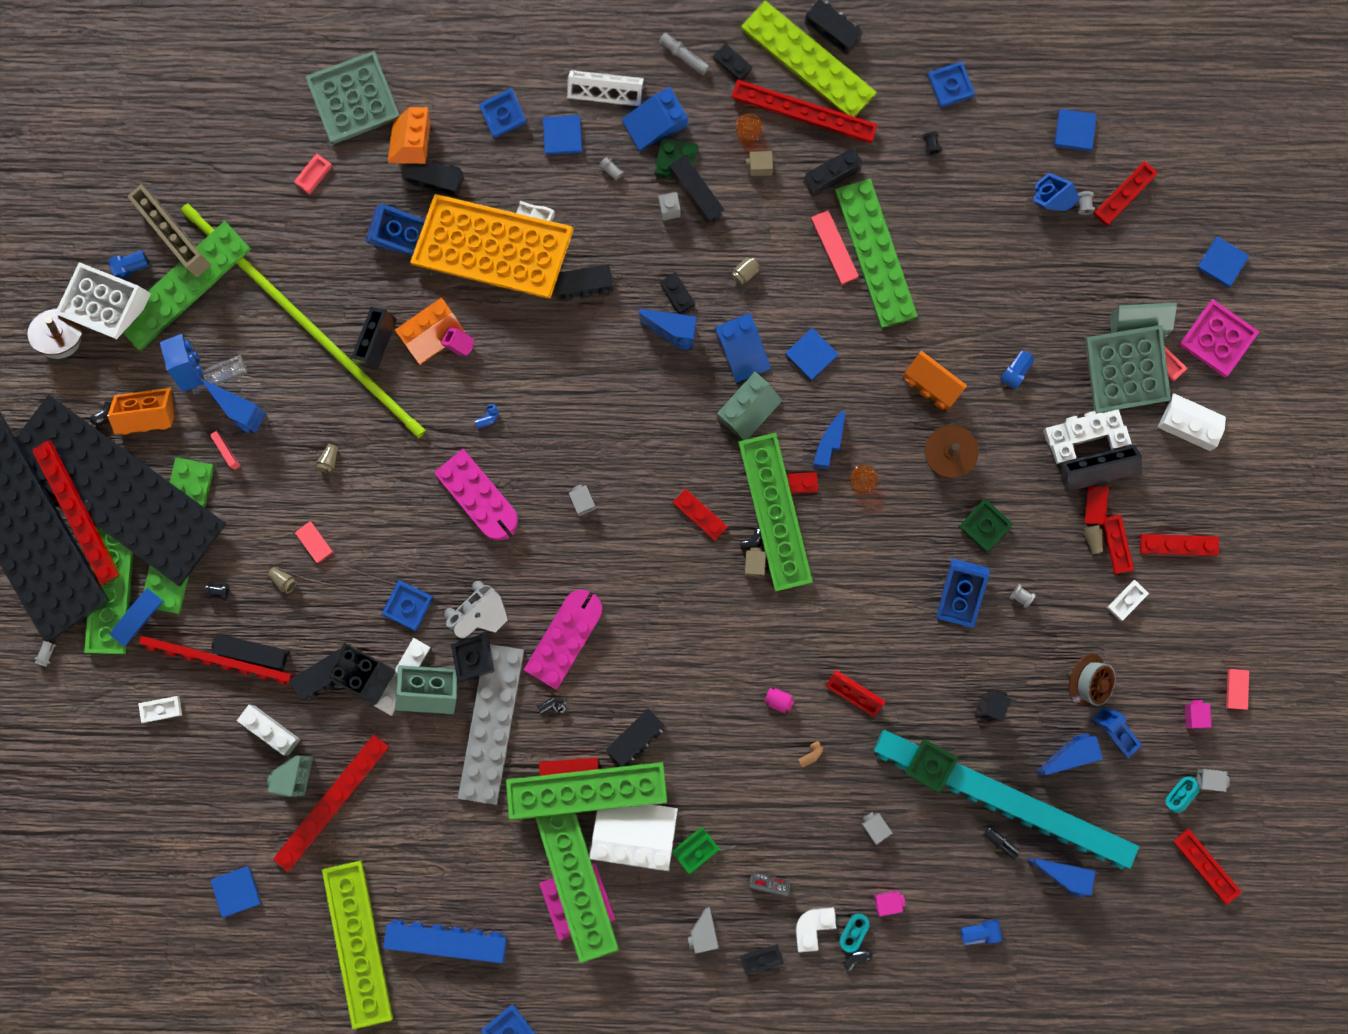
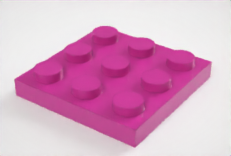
[1179,299,1259,378]
[539,862,615,940]

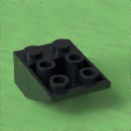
[324,642,396,705]

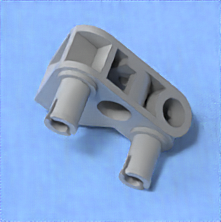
[444,581,508,639]

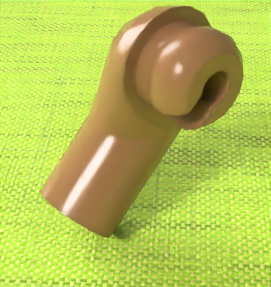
[799,741,823,768]

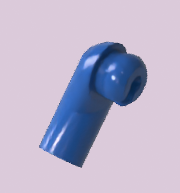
[475,404,499,428]

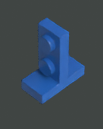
[1091,706,1142,758]

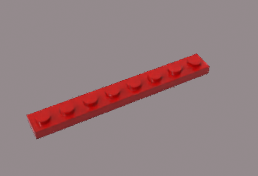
[731,79,878,144]
[32,441,120,585]
[139,636,295,685]
[273,735,389,872]

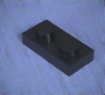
[713,43,753,80]
[660,272,695,314]
[739,944,784,976]

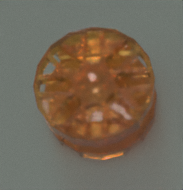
[736,113,762,144]
[850,465,878,493]

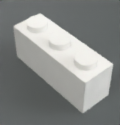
[237,705,301,755]

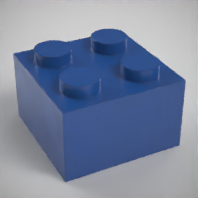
[160,334,205,392]

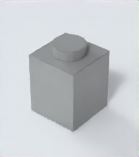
[658,192,681,221]
[569,485,596,516]
[1197,769,1229,792]
[861,812,892,844]

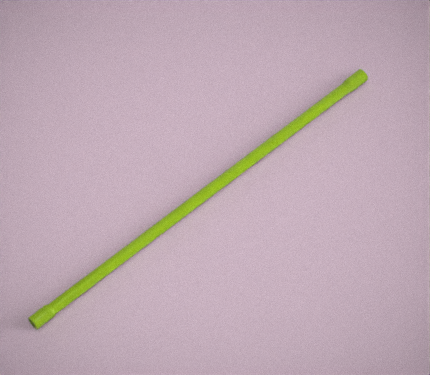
[181,204,426,439]

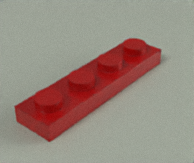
[1093,161,1158,227]
[1140,534,1219,556]
[1172,829,1242,905]

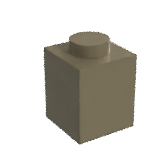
[746,151,773,176]
[744,548,766,577]

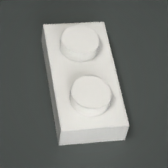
[1107,580,1149,621]
[138,696,182,723]

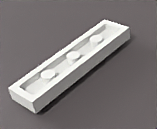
[374,638,431,715]

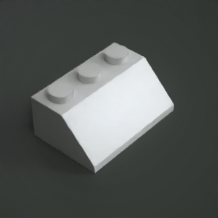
[1158,393,1226,451]

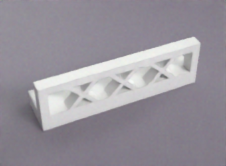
[567,71,644,106]

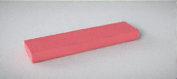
[811,210,859,285]

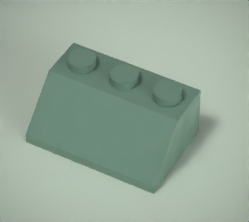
[1110,303,1177,337]
[717,372,782,441]
[395,665,457,714]
[267,756,313,796]

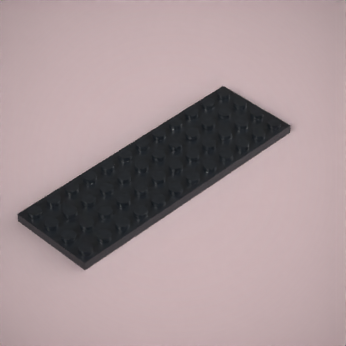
[16,395,227,586]
[0,412,110,643]

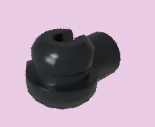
[90,401,112,426]
[844,949,872,971]

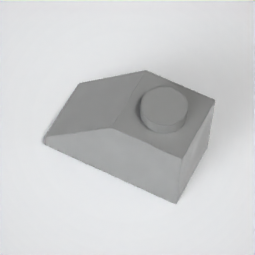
[688,907,718,953]

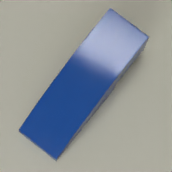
[813,411,845,469]
[109,588,164,647]

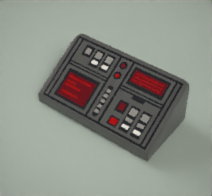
[749,872,790,897]

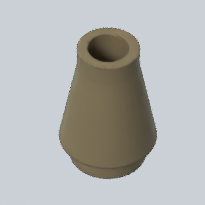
[316,444,338,473]
[1083,525,1103,554]
[267,567,297,594]

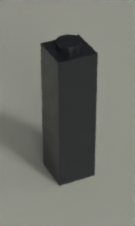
[667,154,725,223]
[211,634,289,670]

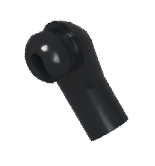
[740,528,763,549]
[537,697,567,715]

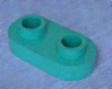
[1166,777,1200,813]
[839,913,869,952]

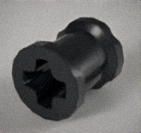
[923,131,942,155]
[205,582,230,601]

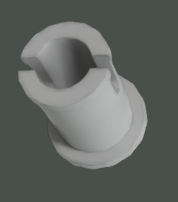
[599,157,623,181]
[34,641,55,667]

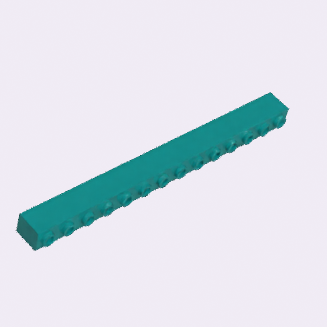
[873,730,1139,870]

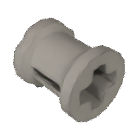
[1078,191,1095,215]
[1010,584,1036,609]

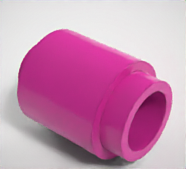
[764,688,794,713]

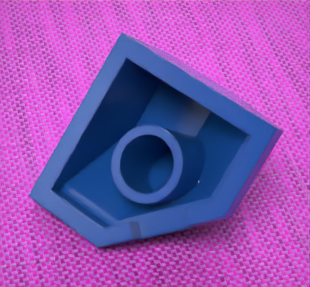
[1033,173,1080,211]

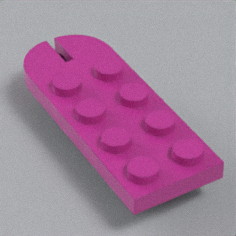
[434,449,518,540]
[524,590,603,690]

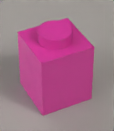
[441,327,475,356]
[1185,700,1212,728]
[874,890,905,916]

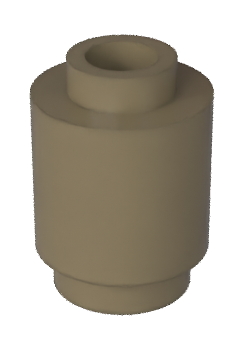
[731,257,759,285]

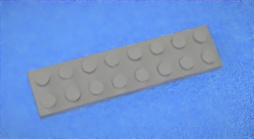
[458,644,525,805]

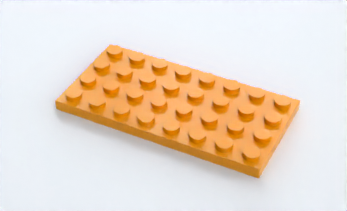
[410,194,574,299]

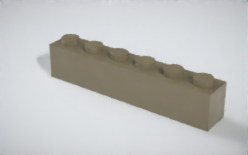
[127,184,211,278]

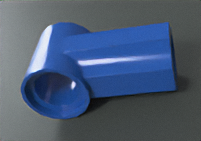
[108,250,149,279]
[999,350,1035,390]
[960,920,1002,945]

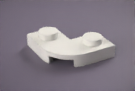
[796,908,836,952]

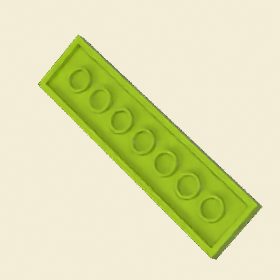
[741,0,876,117]
[322,860,393,1029]

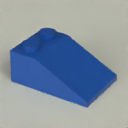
[622,87,688,152]
[365,204,425,256]
[639,309,696,350]
[715,313,771,384]
[204,381,266,433]
[936,558,989,628]
[1036,733,1103,775]
[1027,857,1095,898]

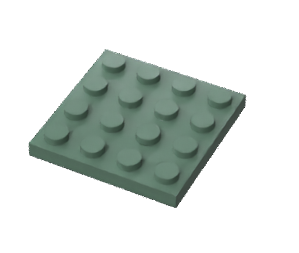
[305,51,400,144]
[1085,325,1171,413]

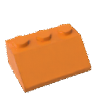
[388,107,431,164]
[395,297,466,365]
[902,351,967,411]
[108,388,174,435]

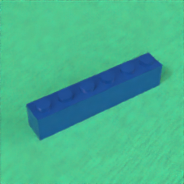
[383,919,507,963]

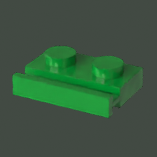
[671,827,720,874]

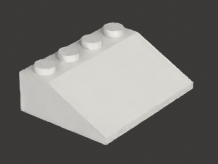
[55,263,151,339]
[590,804,678,871]

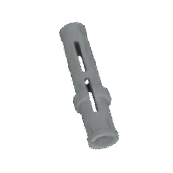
[659,33,709,75]

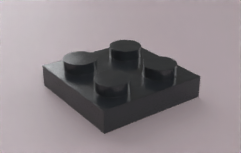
[451,634,495,682]

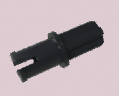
[983,825,1020,859]

